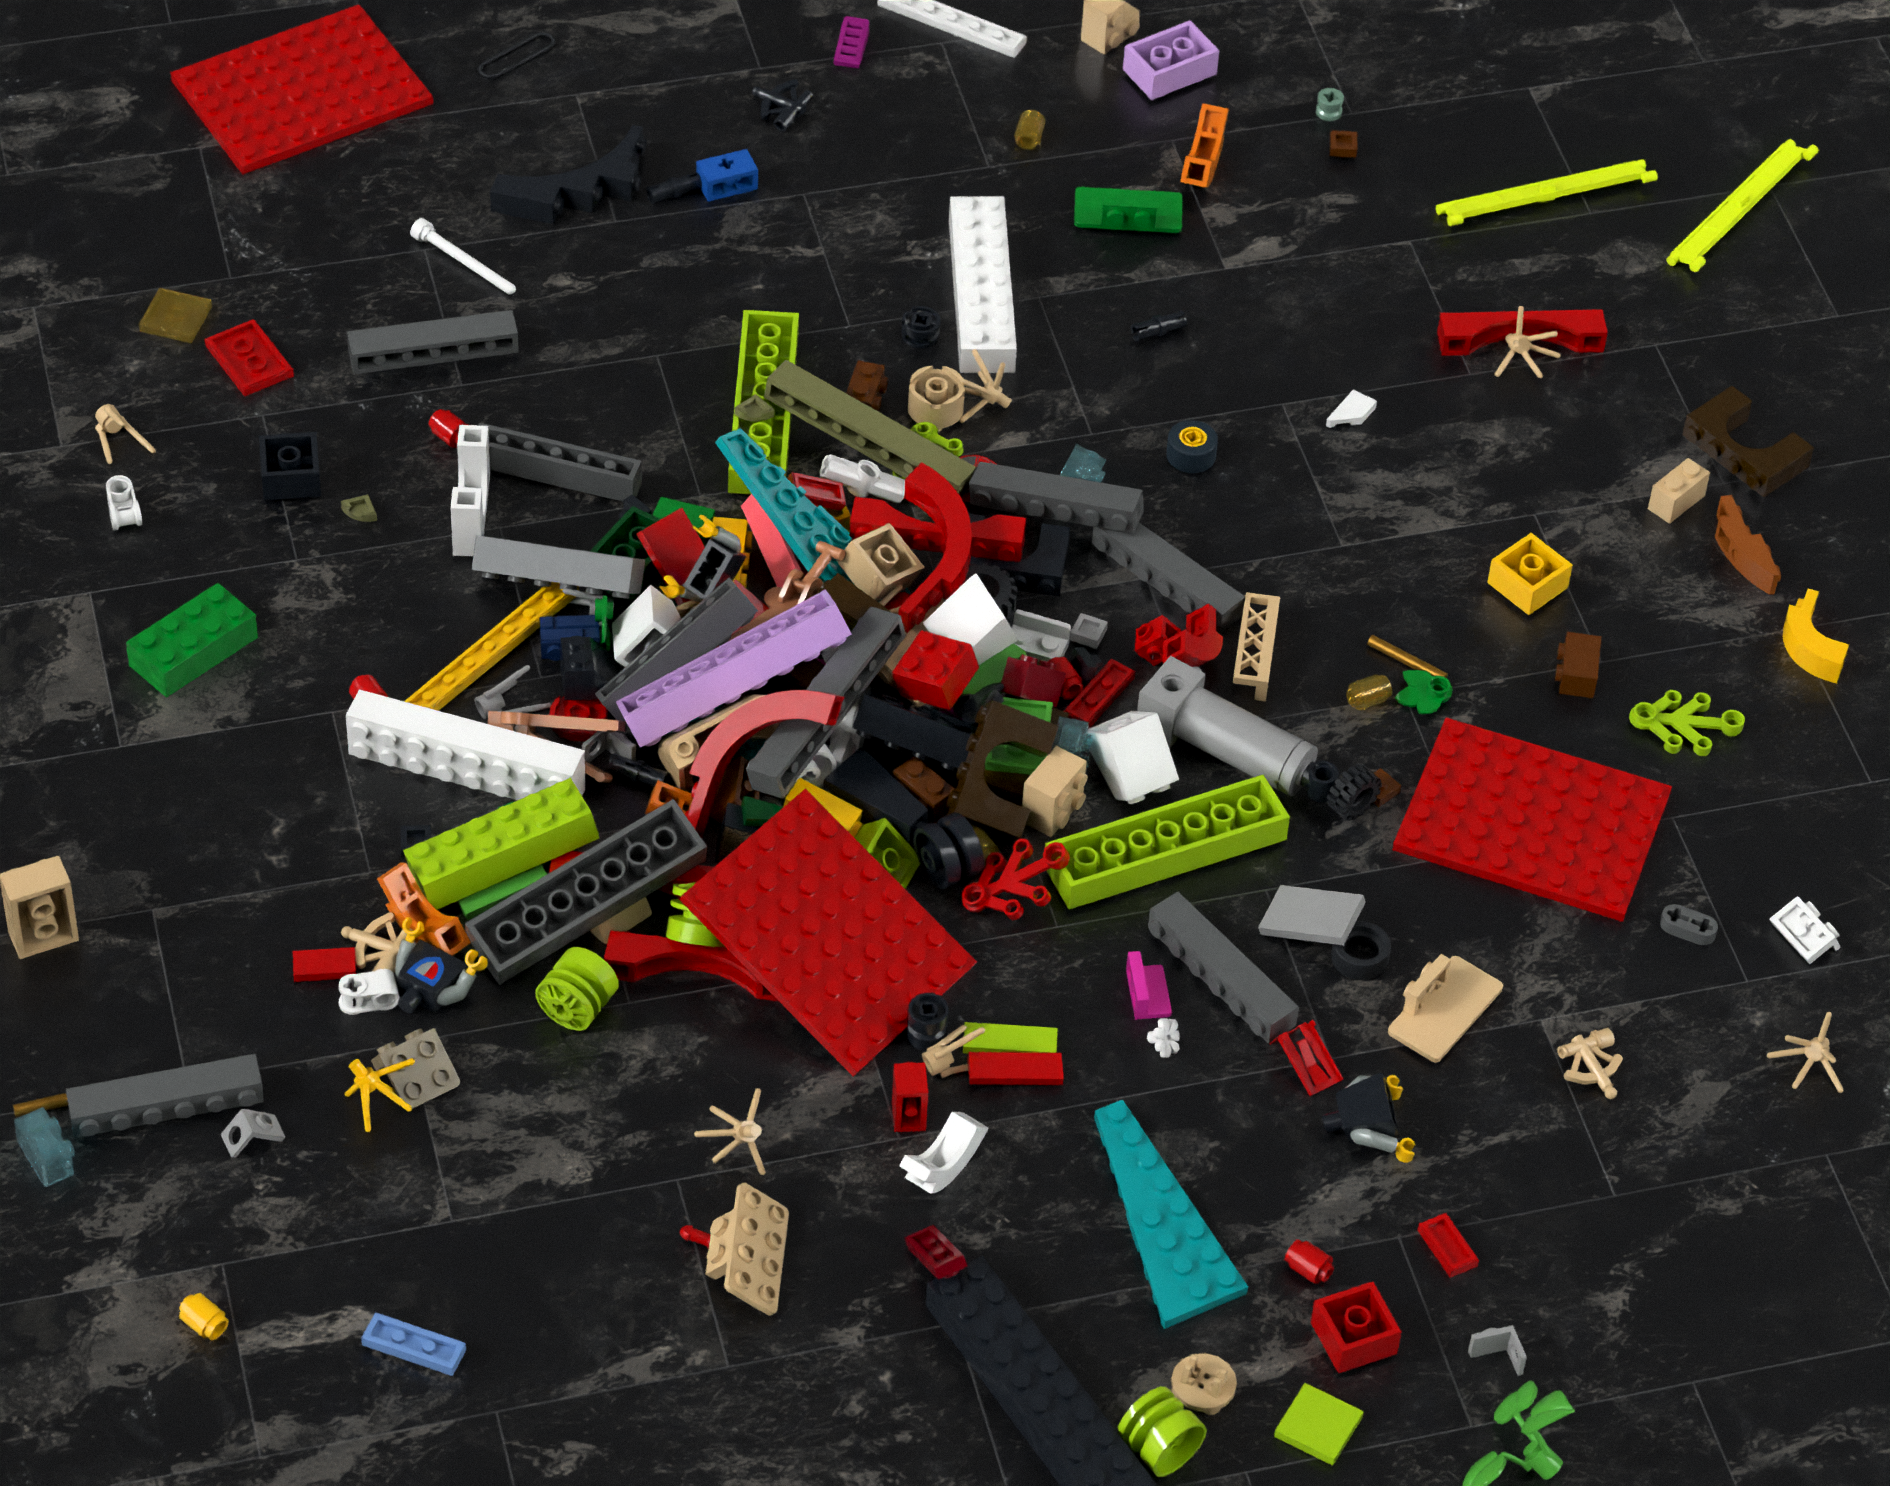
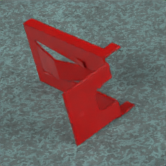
[1270,1020,1343,1096]

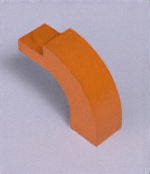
[1180,103,1229,188]
[377,863,471,956]

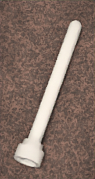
[410,218,516,294]

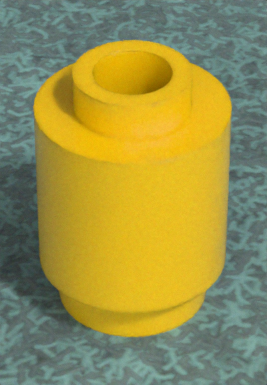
[179,1293,229,1340]

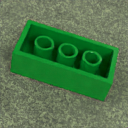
[126,583,258,698]

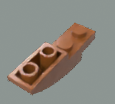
[1715,495,1781,595]

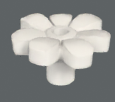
[1147,1018,1180,1058]

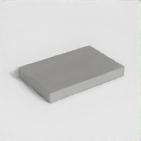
[1258,885,1366,945]

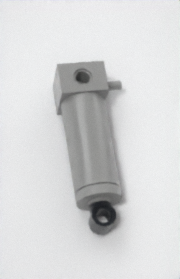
[1137,656,1339,802]

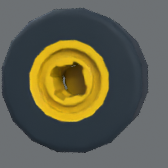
[1166,420,1218,473]

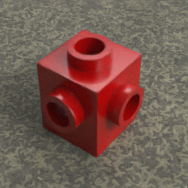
[1135,615,1181,666]

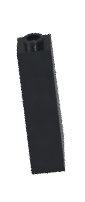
[823,748,928,846]

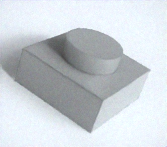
[1070,613,1108,649]

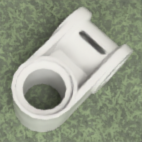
[106,475,143,531]
[339,969,400,1015]

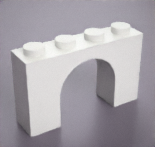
[451,425,490,556]

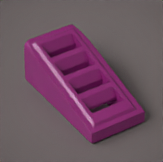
[833,16,870,69]

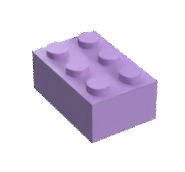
[1123,21,1219,100]

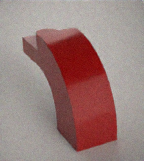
[1163,603,1223,667]

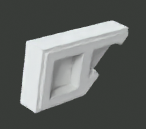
[1326,390,1377,428]

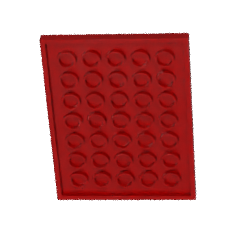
[170,5,433,175]
[1392,717,1672,922]
[679,788,977,1077]

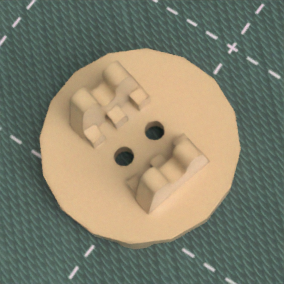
[1171,1353,1237,1415]

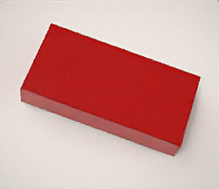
[787,472,846,511]
[293,947,356,982]
[1418,1213,1479,1278]

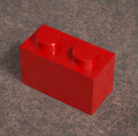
[892,1062,928,1132]

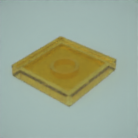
[139,288,212,344]

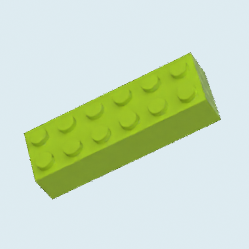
[403,778,600,910]

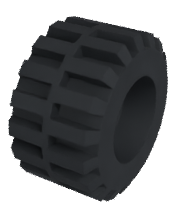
[944,563,1017,627]

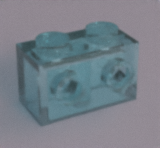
[1052,717,1093,772]
[14,1107,75,1187]

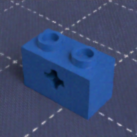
[696,149,758,202]

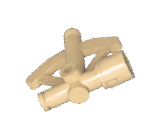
[341,912,413,973]
[1557,1028,1623,1099]

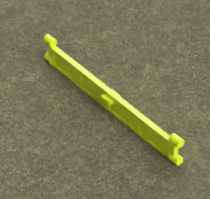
[1667,139,1819,272]
[1436,159,1658,226]

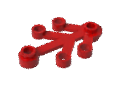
[962,839,1070,920]

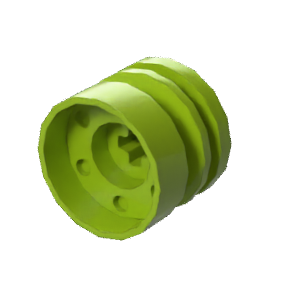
[666,882,725,947]
[535,947,618,1031]
[1117,1386,1207,1476]

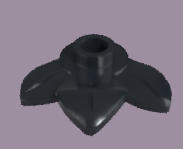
[954,683,1004,724]

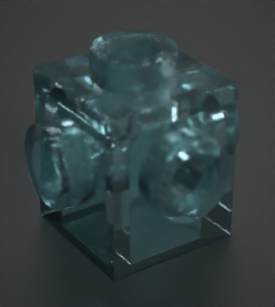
[1060,444,1106,483]

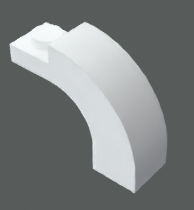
[900,1112,989,1194]

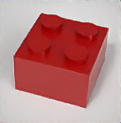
[892,630,979,710]
[1311,1281,1401,1374]

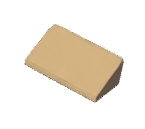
[590,897,652,944]

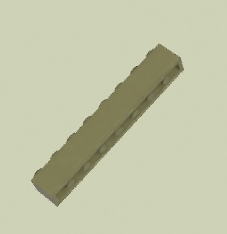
[764,360,976,497]

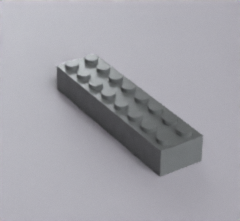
[465,799,707,985]

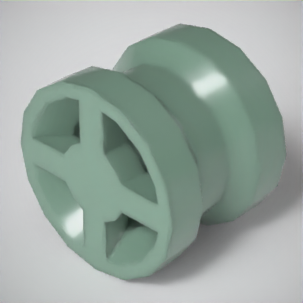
[1316,88,1344,121]

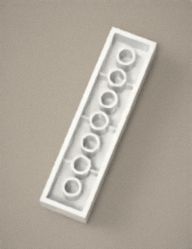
[949,196,1017,373]
[346,690,585,800]

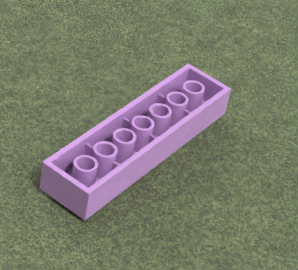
[616,590,852,748]

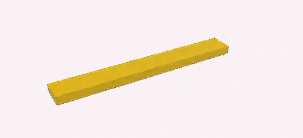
[404,582,580,711]

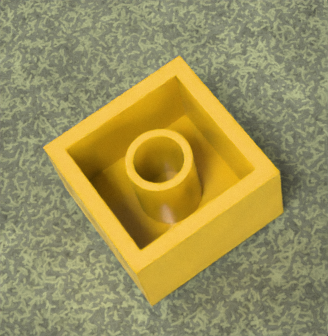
[1487,533,1573,615]

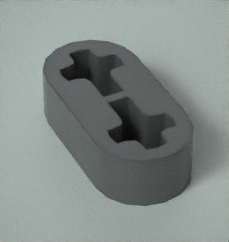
[1660,904,1718,945]

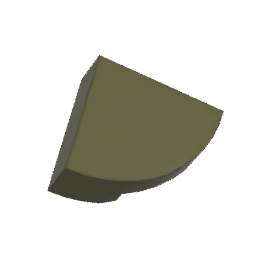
[735,394,775,421]
[341,494,377,522]

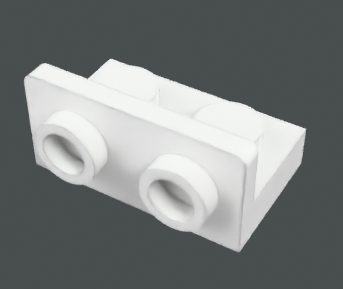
[1011,609,1071,663]
[1770,896,1841,965]

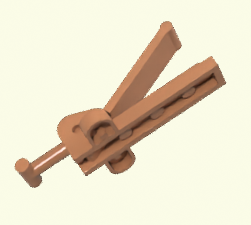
[729,541,846,681]
[487,711,626,783]

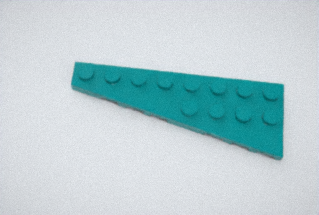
[715,428,910,602]
[1094,1099,1248,1329]

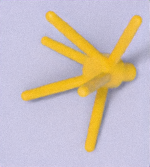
[345,1058,415,1132]

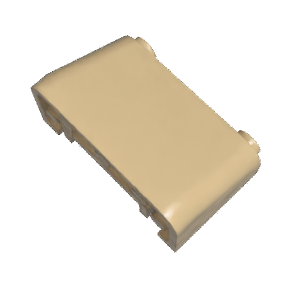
[658,694,780,792]

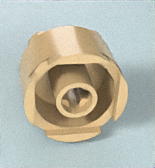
[908,366,965,432]

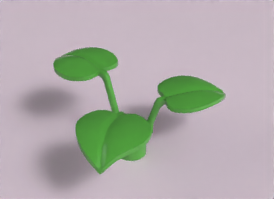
[1463,1380,1575,1486]

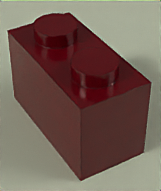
[1001,654,1066,707]

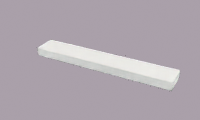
[878,0,1027,58]

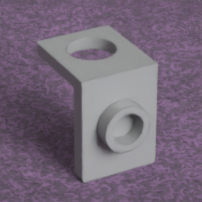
[582,731,636,763]
[221,1109,285,1158]
[1468,1325,1527,1376]

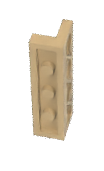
[1233,592,1280,702]

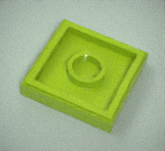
[1274,1383,1364,1465]

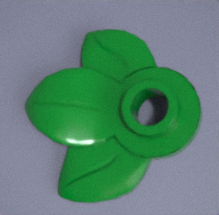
[595,595,613,651]
[1395,670,1453,714]

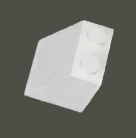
[923,574,1018,665]
[612,585,681,667]
[1081,711,1179,804]

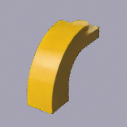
[1783,588,1849,684]

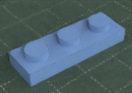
[362,1312,466,1376]

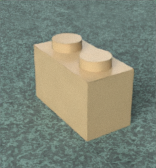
[1648,458,1710,524]

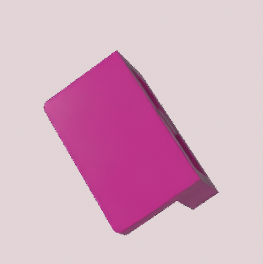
[1126,951,1172,1020]

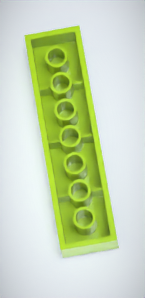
[728,310,799,494]
[1045,775,1290,910]

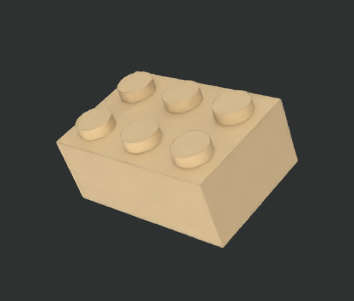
[0,856,79,959]

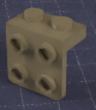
[371,1028,460,1109]

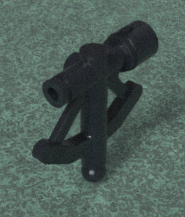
[752,79,814,132]

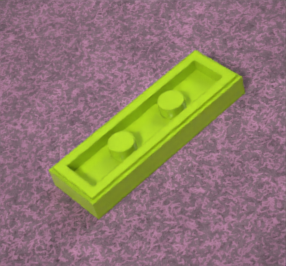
[963,1022,1058,1054]

